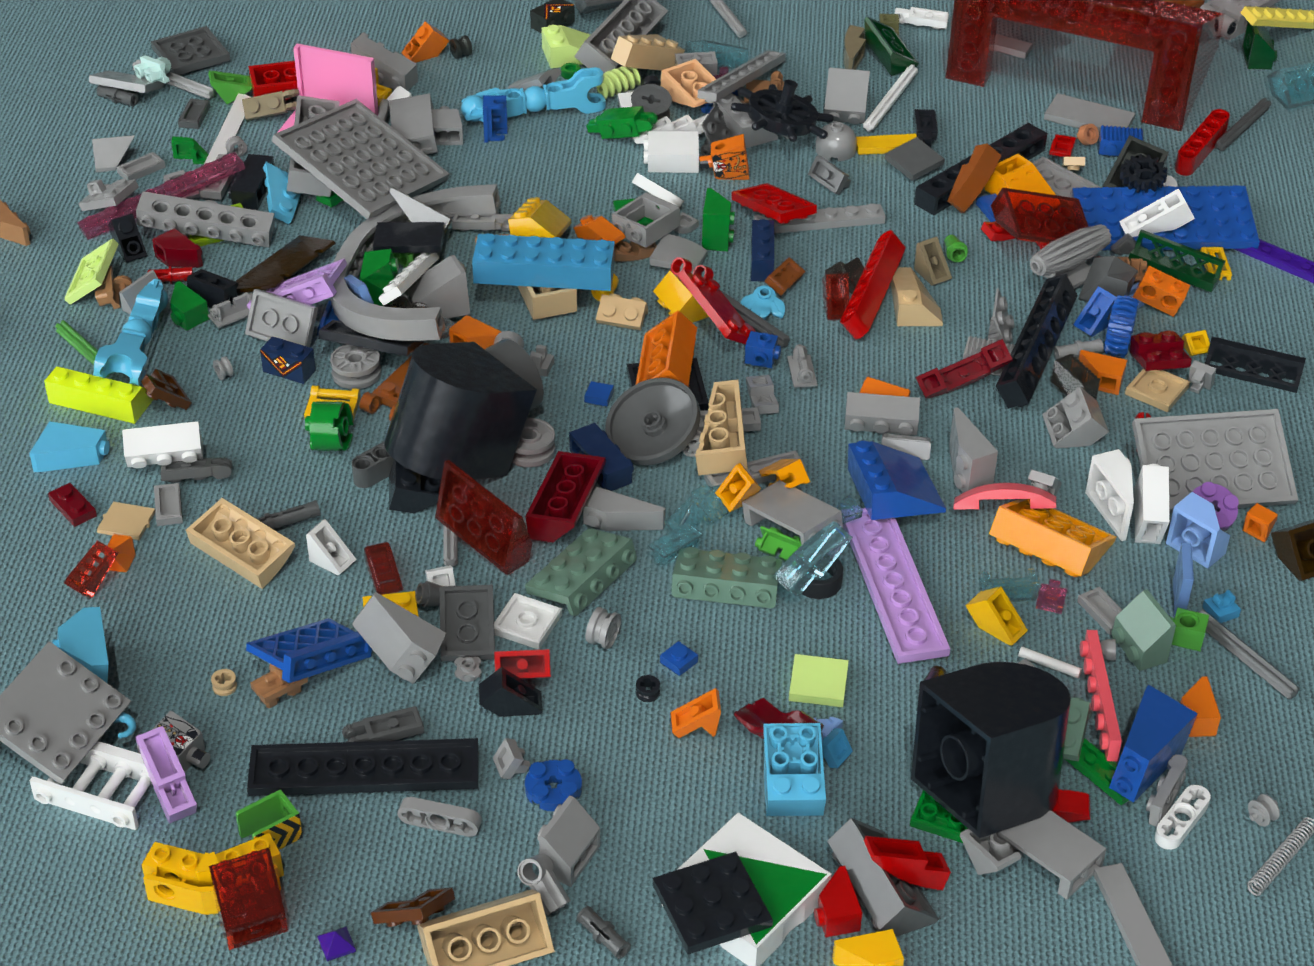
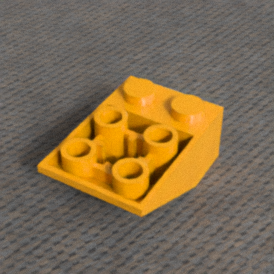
[984,154,1061,219]

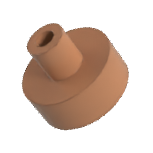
[1077,124,1099,146]

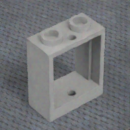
[612,192,680,248]

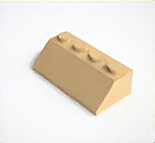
[417,889,555,966]

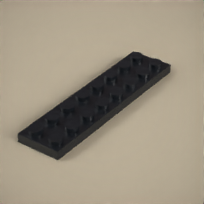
[247,738,479,796]

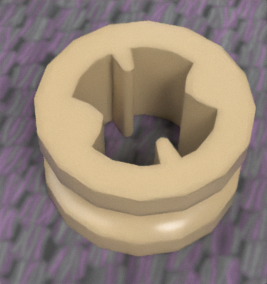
[211,669,237,696]

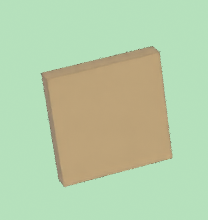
[1125,368,1190,412]

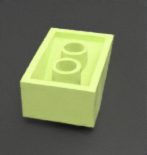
[542,25,590,69]

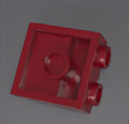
[1130,331,1192,371]

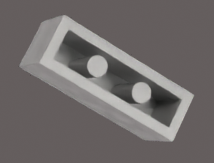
[844,392,920,435]

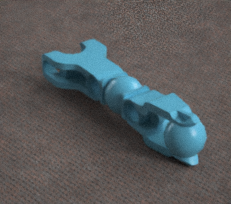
[461,67,606,122]
[93,278,168,386]

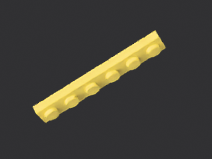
[1240,6,1314,29]

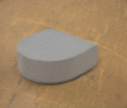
[674,212,699,234]

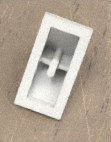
[306,519,357,575]

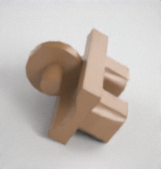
[95,266,132,309]
[250,664,308,708]

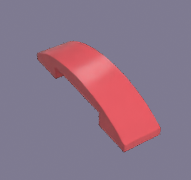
[954,483,1056,510]

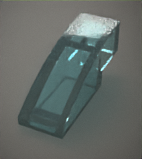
[773,521,853,597]

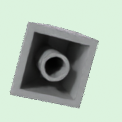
[824,68,870,124]
[401,255,470,319]

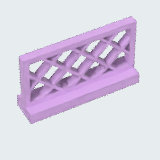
[247,258,347,310]

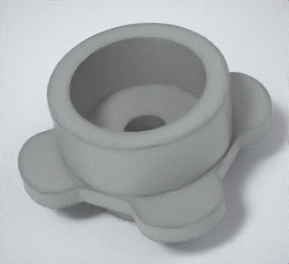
[454,657,482,682]

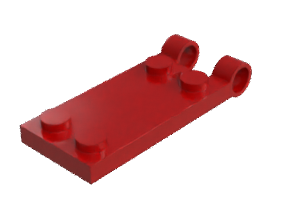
[671,257,755,345]

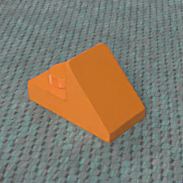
[671,688,721,738]

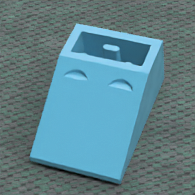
[763,723,826,816]

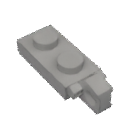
[452,211,513,231]

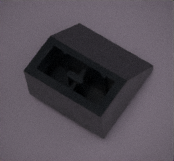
[389,459,445,514]

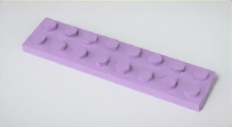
[841,508,950,664]

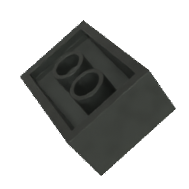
[1102,135,1169,188]

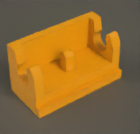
[759,459,810,488]

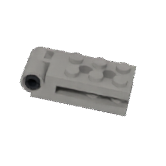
[1195,0,1280,40]

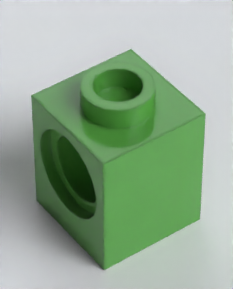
[1170,607,1209,652]

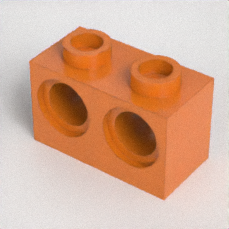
[1133,266,1190,317]

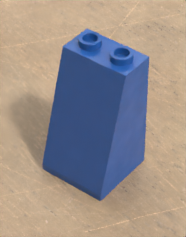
[1109,685,1198,803]

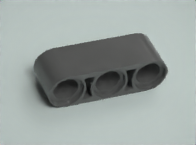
[351,442,394,488]

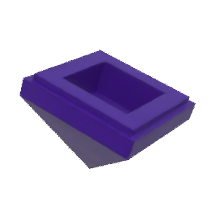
[317,926,356,961]

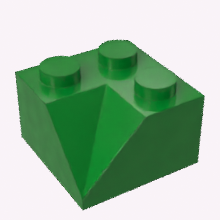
[359,249,402,308]

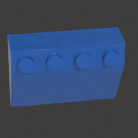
[848,441,946,520]

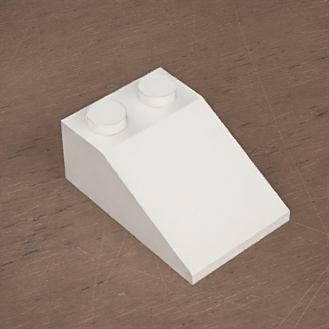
[1085,449,1134,541]

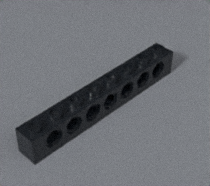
[914,123,1048,216]
[996,274,1078,408]

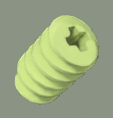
[596,66,641,99]

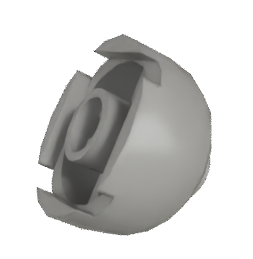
[815,122,857,161]

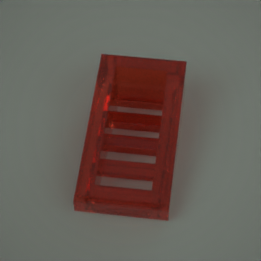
[64,540,119,598]
[364,542,403,595]

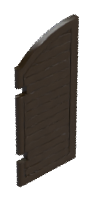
[235,235,336,293]

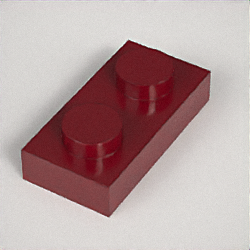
[48,483,97,527]

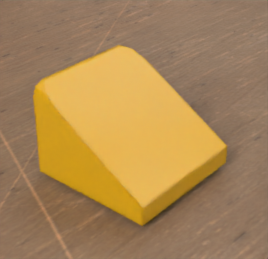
[1181,330,1210,356]

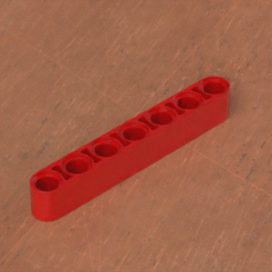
[840,230,906,340]

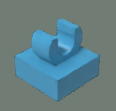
[1202,590,1241,623]
[822,728,853,768]

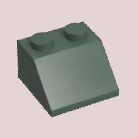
[1111,589,1176,671]

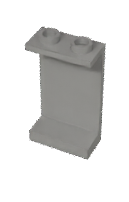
[389,93,438,154]
[742,480,844,555]
[997,810,1106,900]

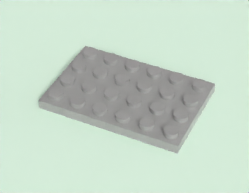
[1132,409,1298,513]

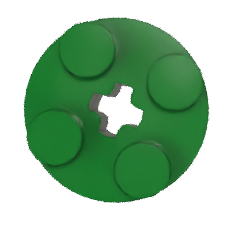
[305,401,353,451]

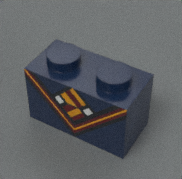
[260,336,316,384]

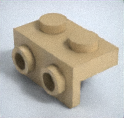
[595,294,649,331]

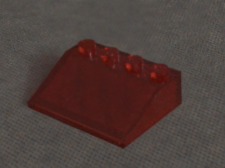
[991,188,1089,244]
[435,459,533,575]

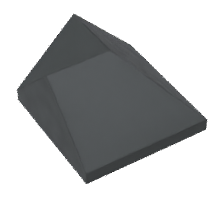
[1079,256,1138,302]

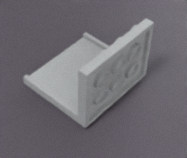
[0,641,131,785]

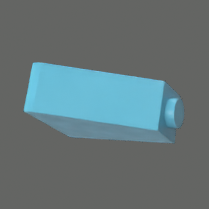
[29,421,110,472]

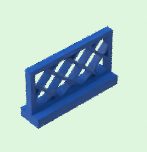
[246,618,372,683]

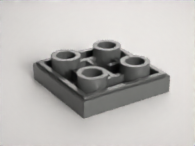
[885,137,945,181]

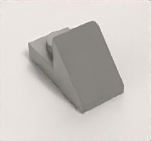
[1028,469,1062,496]

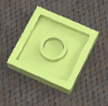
[789,654,849,707]

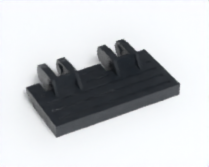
[318,320,424,356]

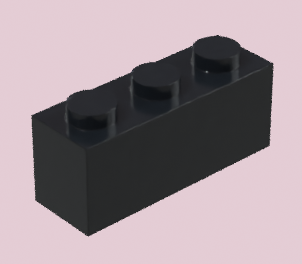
[228,154,274,211]

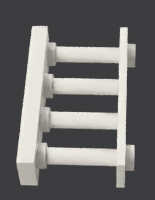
[29,741,153,830]

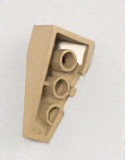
[890,267,943,326]

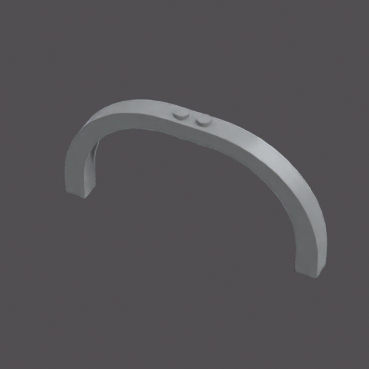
[330,184,501,341]

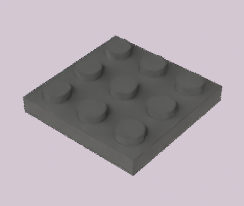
[151,26,230,76]

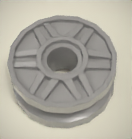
[330,344,381,389]
[511,418,555,467]

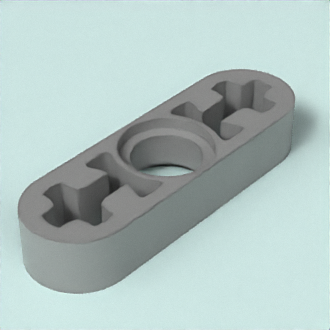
[397,797,482,837]

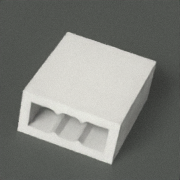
[644,131,699,173]
[1134,464,1170,544]

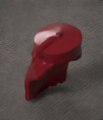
[734,698,824,739]

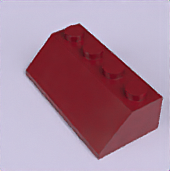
[525,451,606,543]

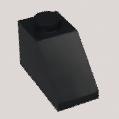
[479,667,543,717]

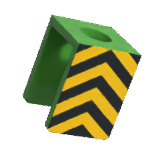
[236,789,303,850]

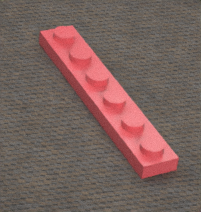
[1080,630,1122,762]

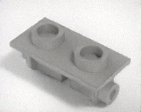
[208,292,253,328]
[787,344,817,388]

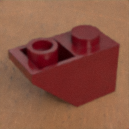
[152,228,203,268]

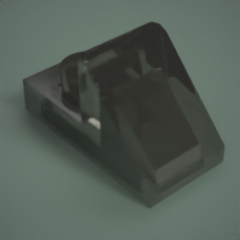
[825,257,864,294]

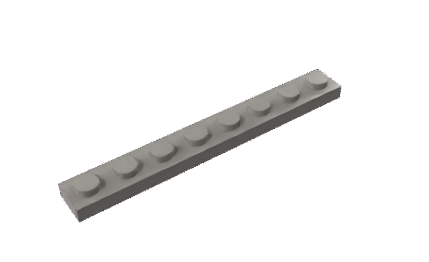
[698,50,786,103]

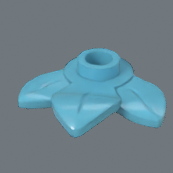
[740,286,785,320]

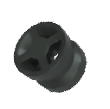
[450,35,472,58]

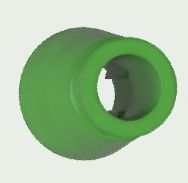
[944,235,968,262]

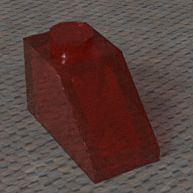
[822,273,849,320]

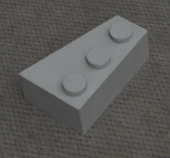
[351,32,418,91]

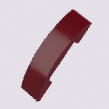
[915,339,1013,399]

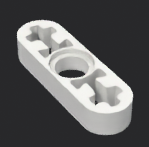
[632,173,684,207]
[1154,785,1211,850]

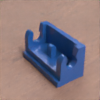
[483,95,508,142]

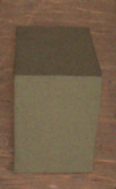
[914,236,952,286]

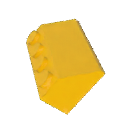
[508,197,572,238]

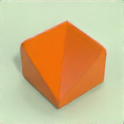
[1242,503,1278,542]
[104,534,136,572]

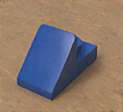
[1073,286,1116,337]

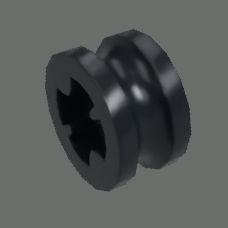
[636,675,660,702]

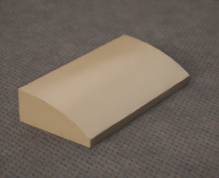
[186,498,295,589]

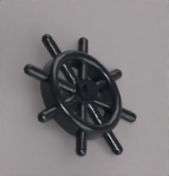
[731,80,834,142]

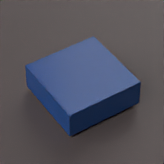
[584,381,614,406]

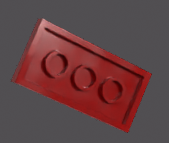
[732,183,817,224]

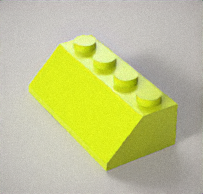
[44,366,153,424]

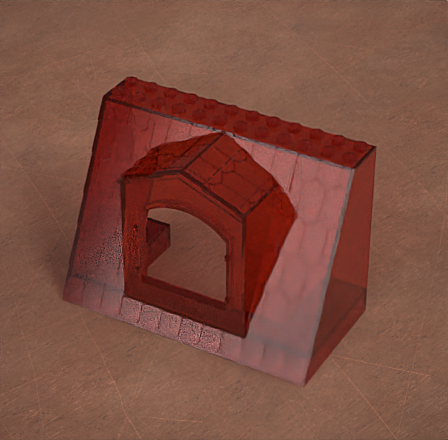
[946,0,1225,132]

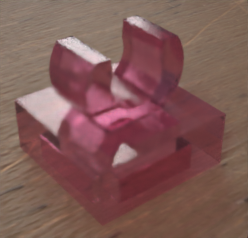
[1036,579,1067,614]

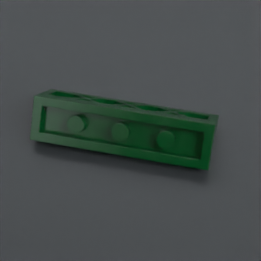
[1128,230,1225,292]

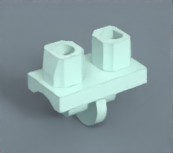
[134,55,171,84]

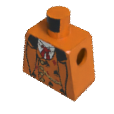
[699,134,749,180]

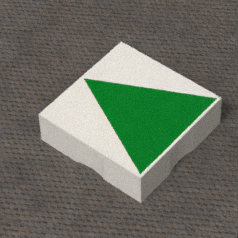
[662,813,831,966]

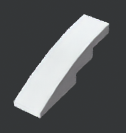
[631,113,709,144]

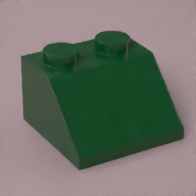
[1242,21,1277,70]

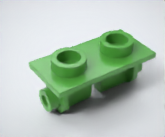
[755,526,803,565]

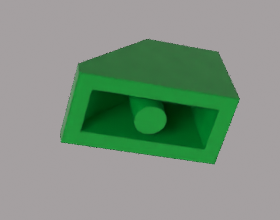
[170,281,209,331]

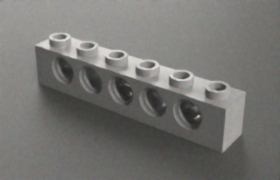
[136,191,274,247]

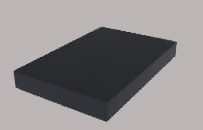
[373,222,445,253]

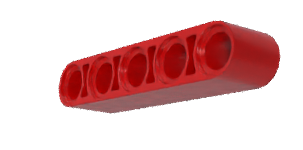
[1175,109,1230,176]

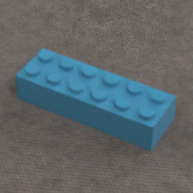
[472,233,615,291]

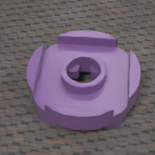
[1192,482,1239,531]

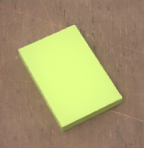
[64,239,119,305]

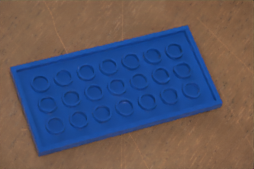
[1072,185,1260,250]

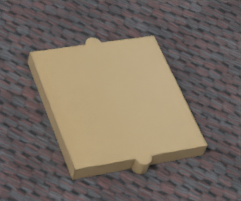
[97,501,155,540]

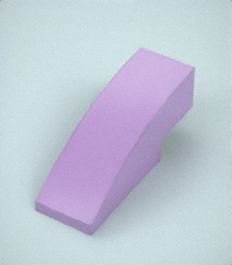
[136,726,197,824]

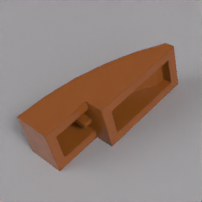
[947,143,1001,213]

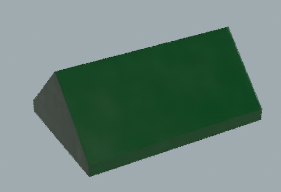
[864,16,919,76]

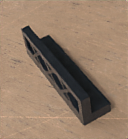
[1205,336,1306,393]

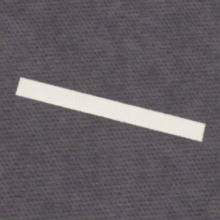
[195,93,251,189]

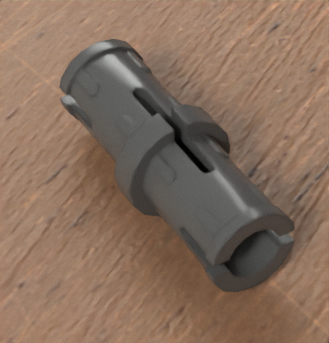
[97,85,138,107]
[576,906,631,959]

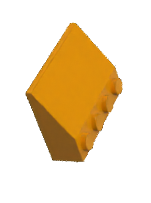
[989,499,1117,577]

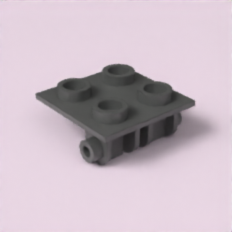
[700,103,731,156]

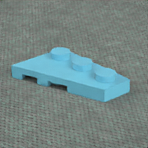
[263,162,301,224]

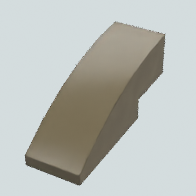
[843,25,866,70]

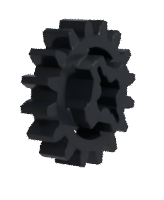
[1120,154,1167,193]

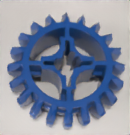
[1104,295,1139,358]

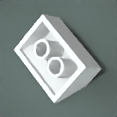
[122,421,203,468]

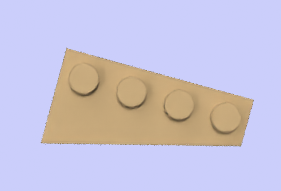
[611,34,685,71]
[695,380,748,476]

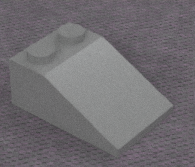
[949,407,998,493]
[352,592,446,684]

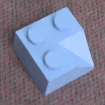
[1166,492,1230,569]

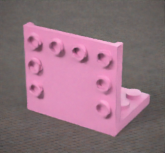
[277,43,378,133]

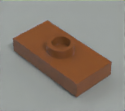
[764,257,806,296]

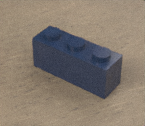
[751,219,774,282]
[569,423,634,491]

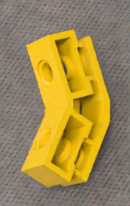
[141,833,284,915]

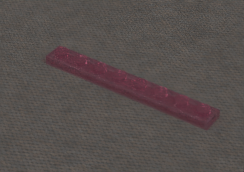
[77,152,245,240]

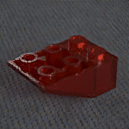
[209,848,288,950]

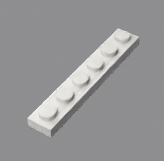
[378,253,439,306]

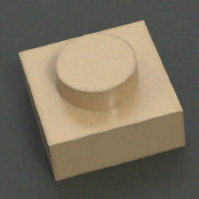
[1062,157,1085,171]

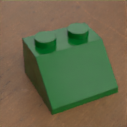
[702,188,735,252]

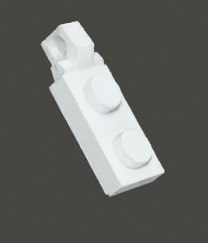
[895,7,949,29]

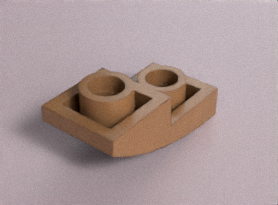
[615,241,657,262]

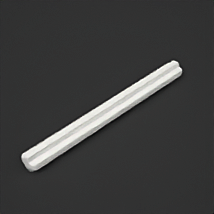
[863,64,918,132]

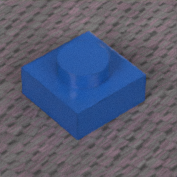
[660,641,698,676]

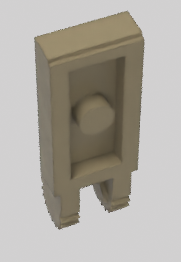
[242,89,300,121]

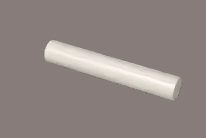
[1018,647,1082,678]

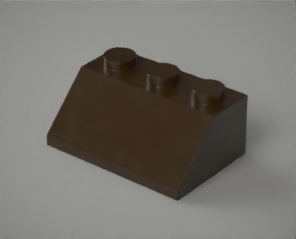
[1271,519,1314,581]

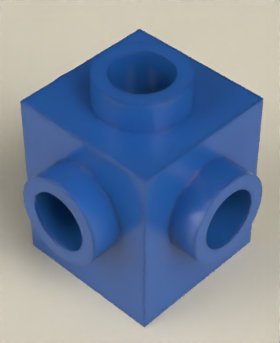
[745,331,781,368]

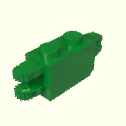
[586,106,658,139]

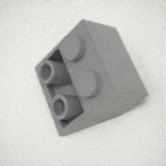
[1042,387,1109,448]
[537,795,600,887]

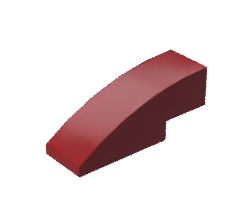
[864,836,951,890]

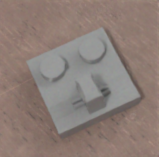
[78,179,139,211]

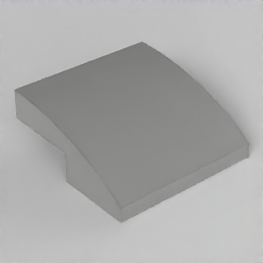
[507,69,561,91]
[649,234,708,273]

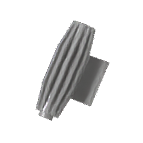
[1030,224,1112,289]

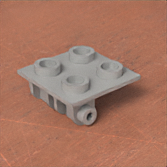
[988,288,1014,344]

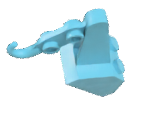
[52,607,136,738]

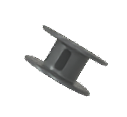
[631,84,672,120]

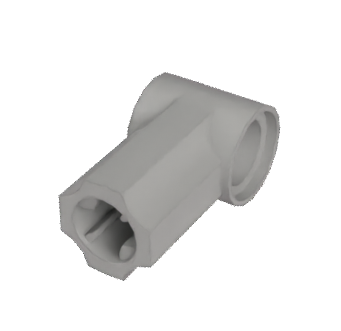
[518,854,571,916]

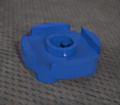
[525,759,582,811]

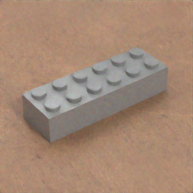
[574,0,668,73]
[287,95,340,197]

